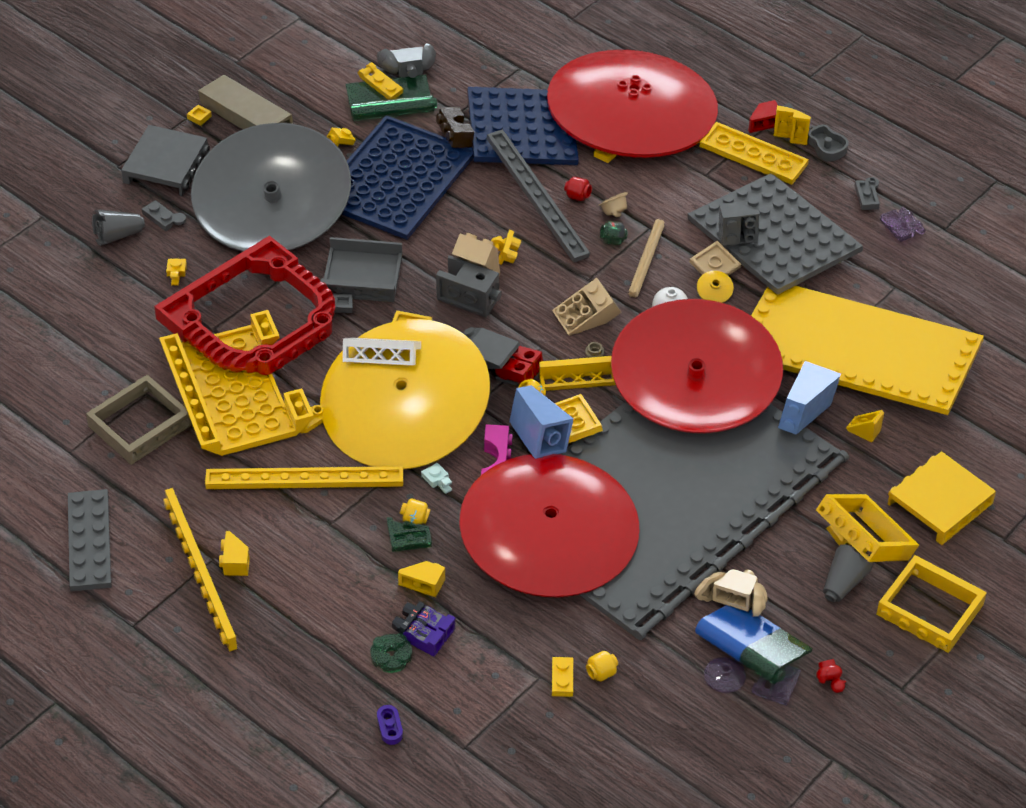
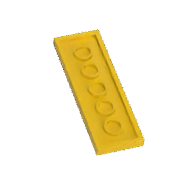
[699,122,809,185]

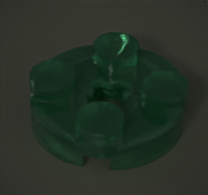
[370,633,412,673]

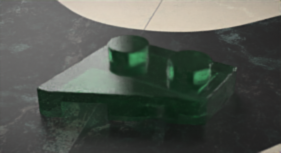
[386,517,432,552]

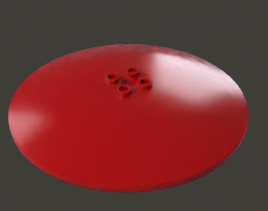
[547,50,718,158]

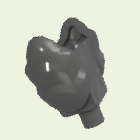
[376,43,436,78]

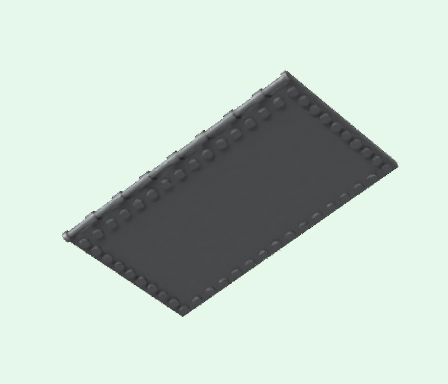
[559,401,849,640]

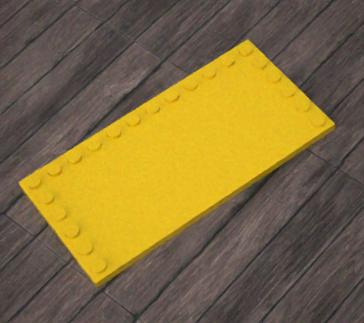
[751,286,984,415]

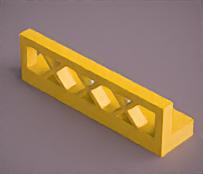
[539,356,616,391]

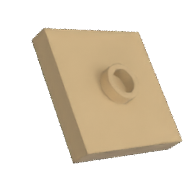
[689,241,741,285]

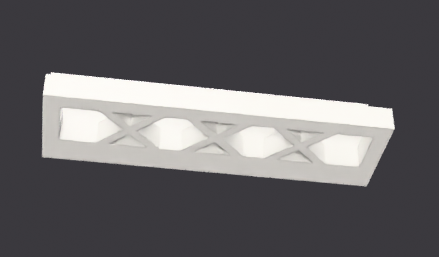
[343,338,421,365]

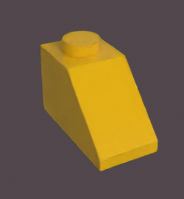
[398,561,445,598]

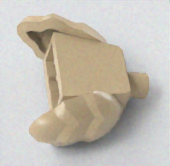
[694,569,767,617]

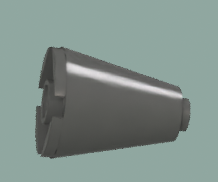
[92,209,145,246]
[823,544,873,602]

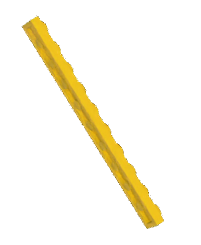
[205,466,403,489]
[163,488,237,652]

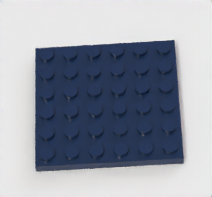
[467,87,579,165]

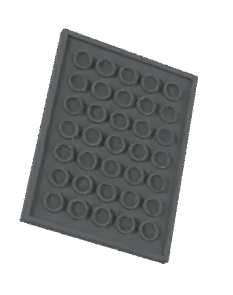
[688,173,863,295]

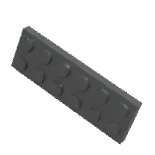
[68,489,112,591]

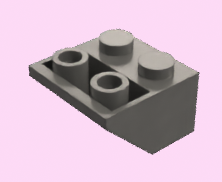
[718,202,759,246]

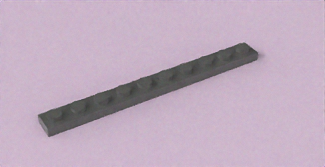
[487,129,590,263]

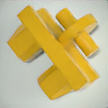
[491,229,521,265]

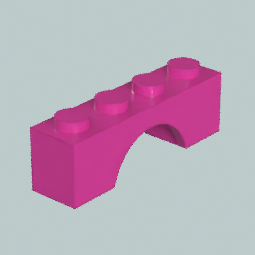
[481,424,513,475]

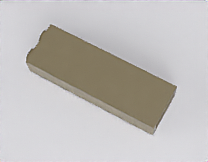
[198,75,293,129]

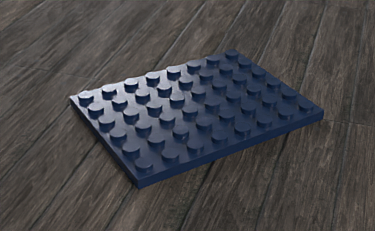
[342,115,473,240]

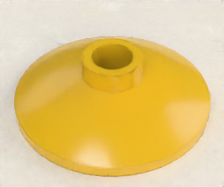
[697,271,734,303]

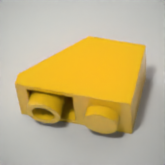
[219,531,250,576]

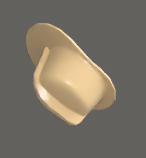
[599,192,628,217]

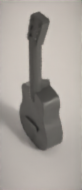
[783,103,849,162]

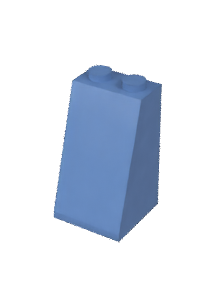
[778,361,841,434]
[509,385,574,459]

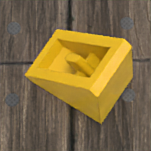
[846,410,884,443]

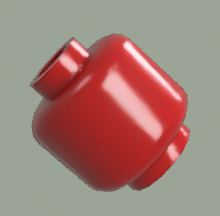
[564,176,592,201]

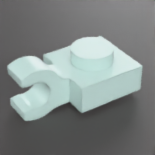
[421,463,452,494]

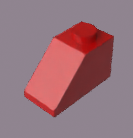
[748,100,778,133]

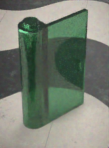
[345,75,437,121]

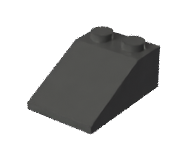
[464,327,520,369]

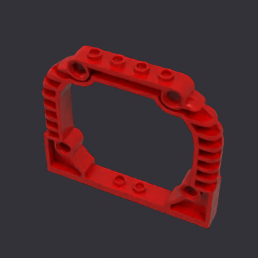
[154,235,335,375]

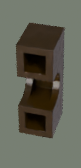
[436,107,474,148]

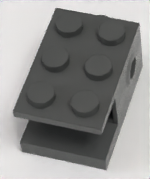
[436,255,502,317]

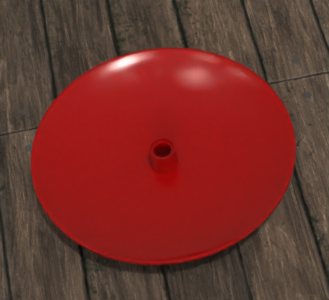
[611,299,783,433]
[459,454,640,597]

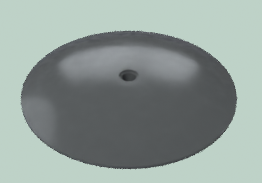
[191,123,351,252]

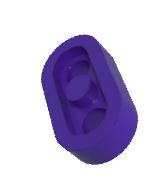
[377,705,403,745]

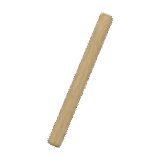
[629,219,665,298]

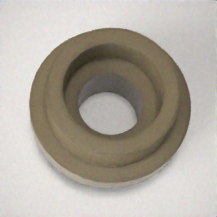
[585,342,604,358]

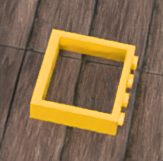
[816,494,919,562]
[876,555,987,653]

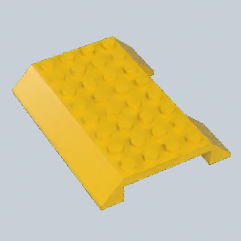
[159,310,314,456]

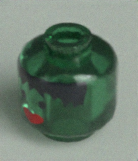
[600,221,628,245]

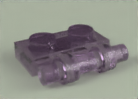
[880,207,926,242]

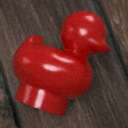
[816,659,847,693]

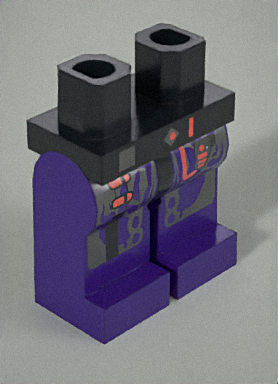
[392,601,456,657]

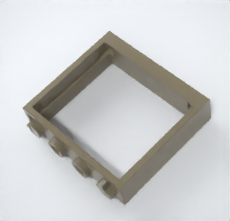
[86,375,192,465]

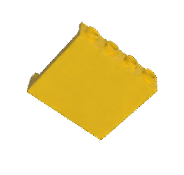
[887,451,996,545]

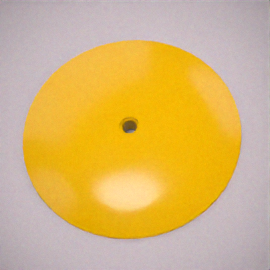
[320,319,490,470]

